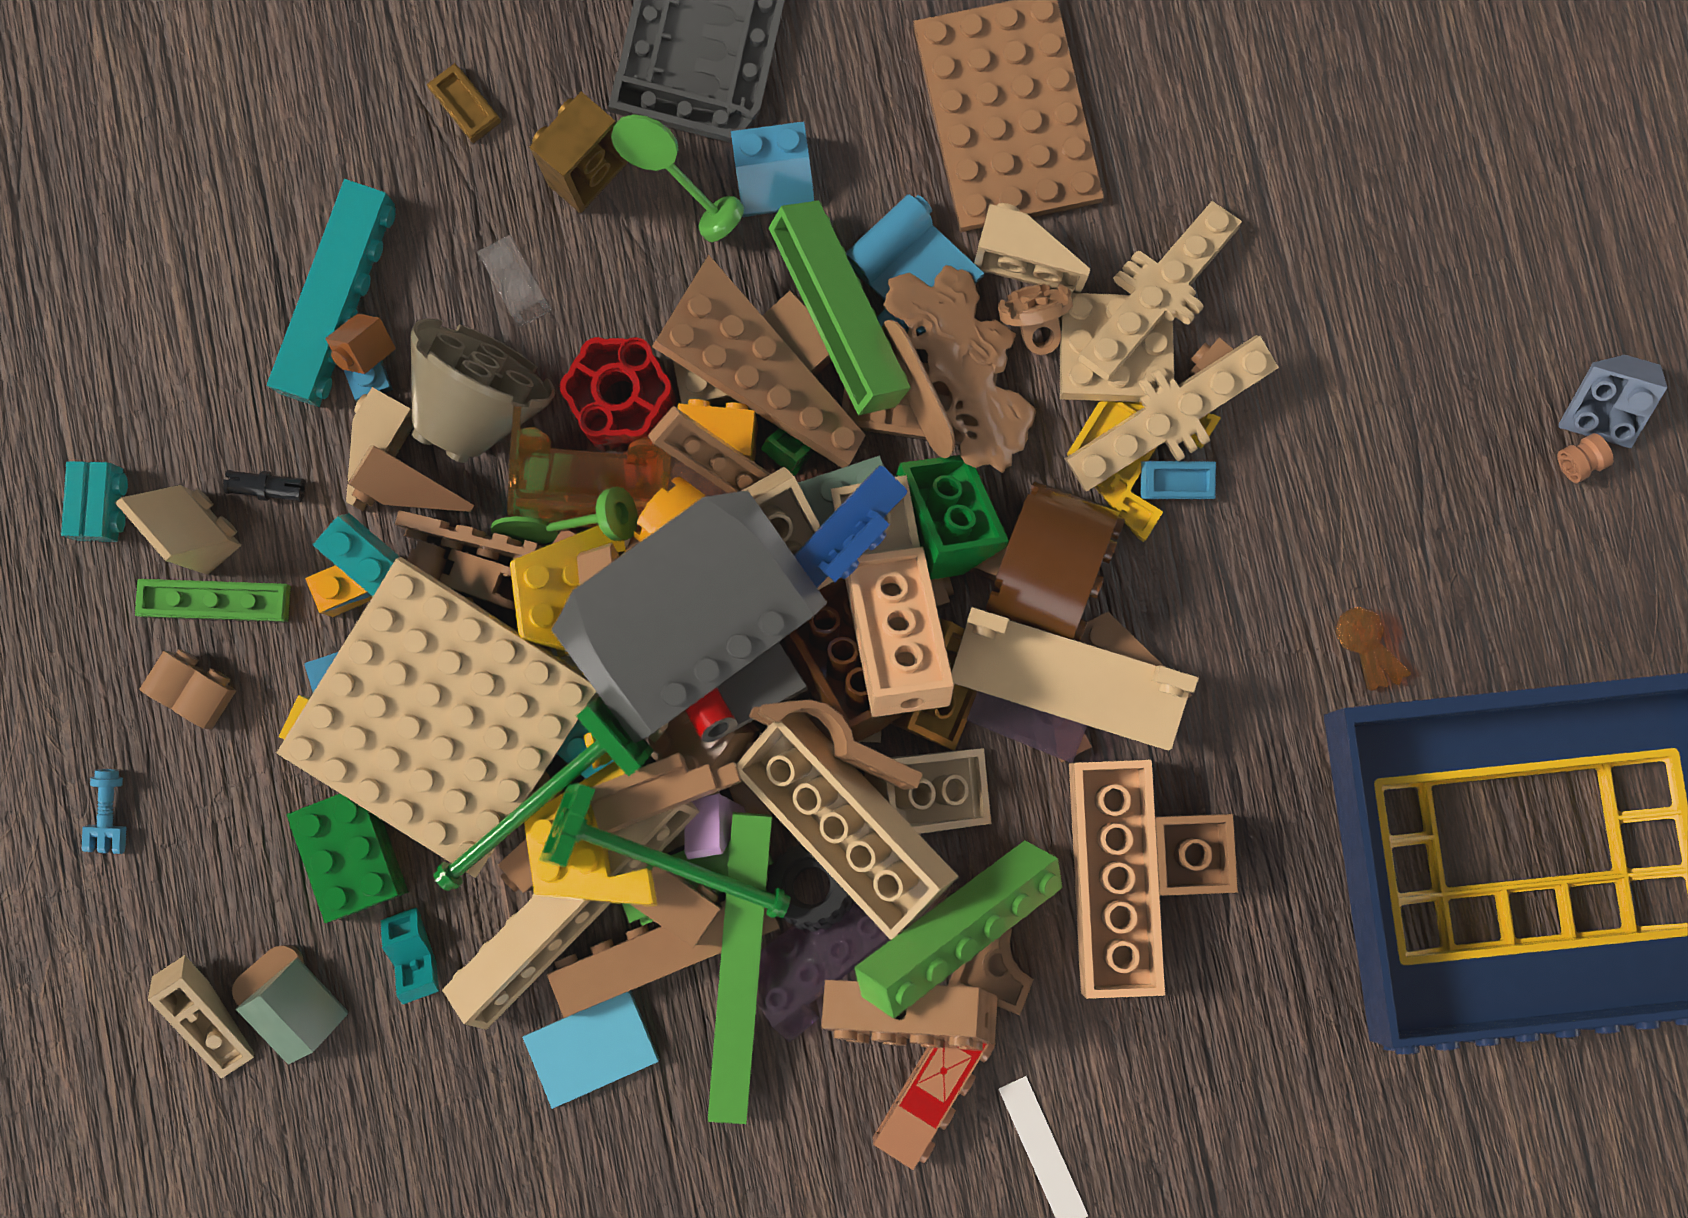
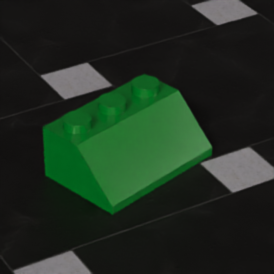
[895,455,1009,580]

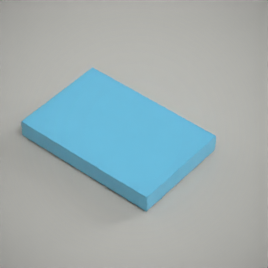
[523,990,660,1109]

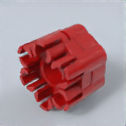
[560,337,678,451]

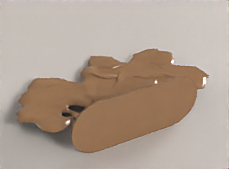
[882,265,1036,473]

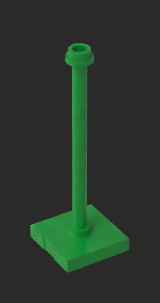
[434,696,654,891]
[539,784,790,918]

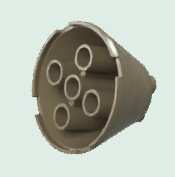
[411,319,555,463]

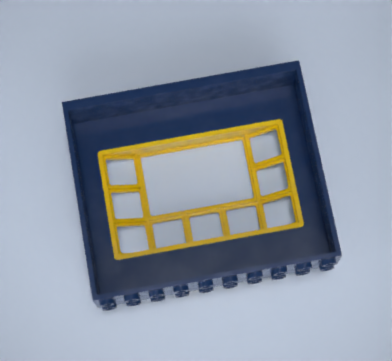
[1324,673,1688,1054]

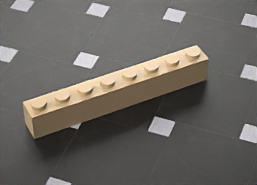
[442,802,700,1030]

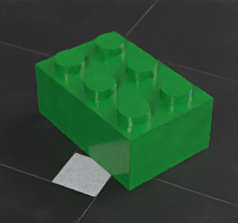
[286,794,409,923]

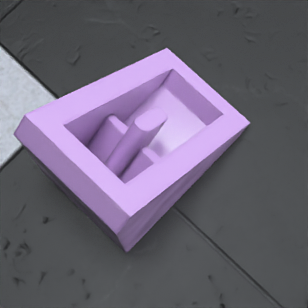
[685,794,746,859]

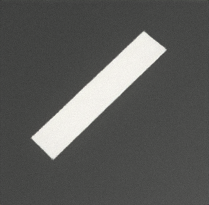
[999,1076,1088,1218]

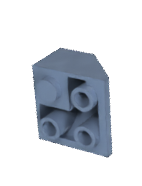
[1559,355,1667,448]

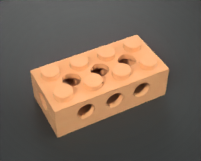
[845,547,954,717]

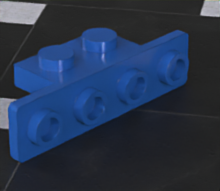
[794,466,908,588]

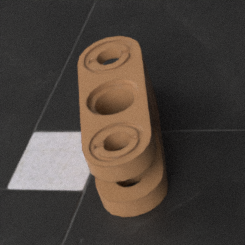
[439,549,516,612]

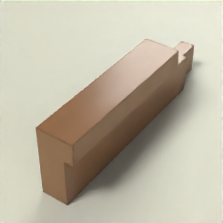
[590,753,742,833]

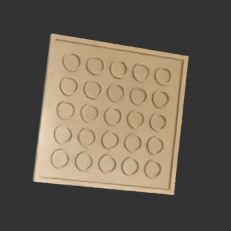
[276,557,596,878]

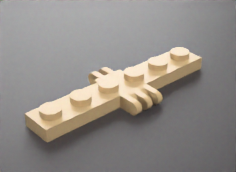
[1078,201,1242,382]
[1065,335,1279,491]

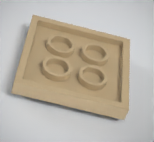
[1060,293,1174,402]

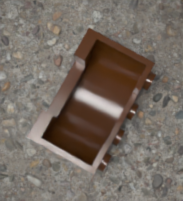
[985,481,1125,642]

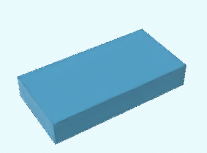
[1141,461,1216,499]

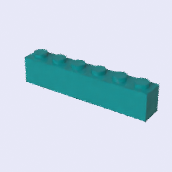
[266,179,396,407]

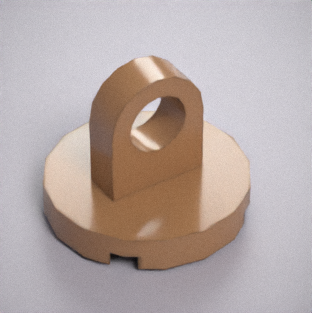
[998,284,1073,355]

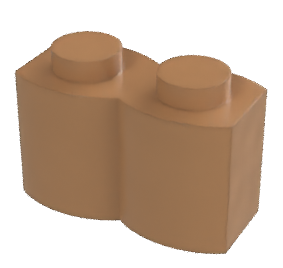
[139,649,236,729]

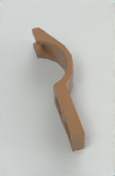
[749,700,923,790]

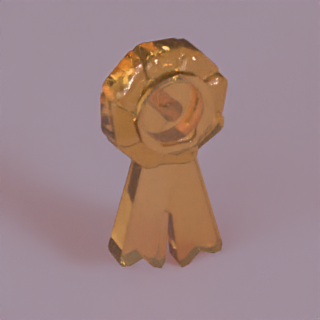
[1335,606,1411,691]

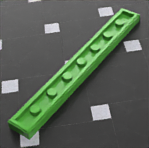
[708,812,772,1124]

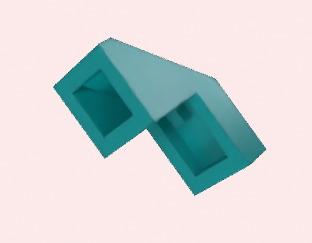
[381,907,439,1005]

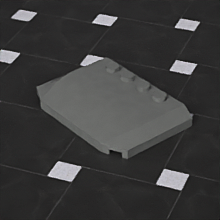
[608,0,784,143]
[551,490,827,743]

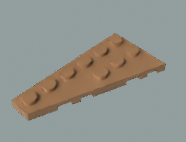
[652,255,865,468]

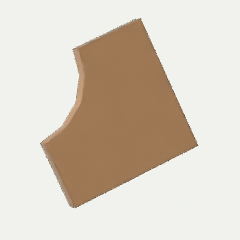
[948,928,1034,1015]

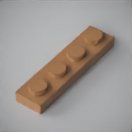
[648,406,770,493]

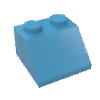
[731,121,814,217]

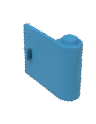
[846,194,984,335]

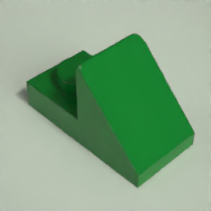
[761,428,815,476]

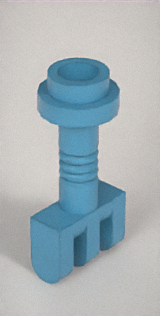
[82,769,126,854]

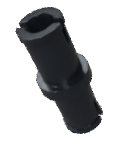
[223,470,305,502]

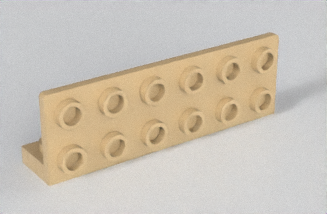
[951,607,1198,750]

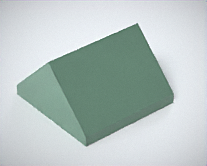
[236,957,349,1064]

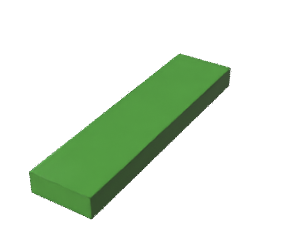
[135,579,291,622]

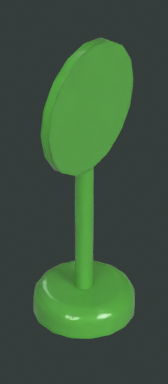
[611,115,744,242]
[491,486,638,544]

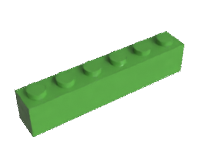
[769,200,911,415]
[854,840,1063,1019]

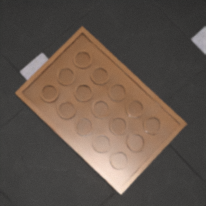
[913,0,1104,232]

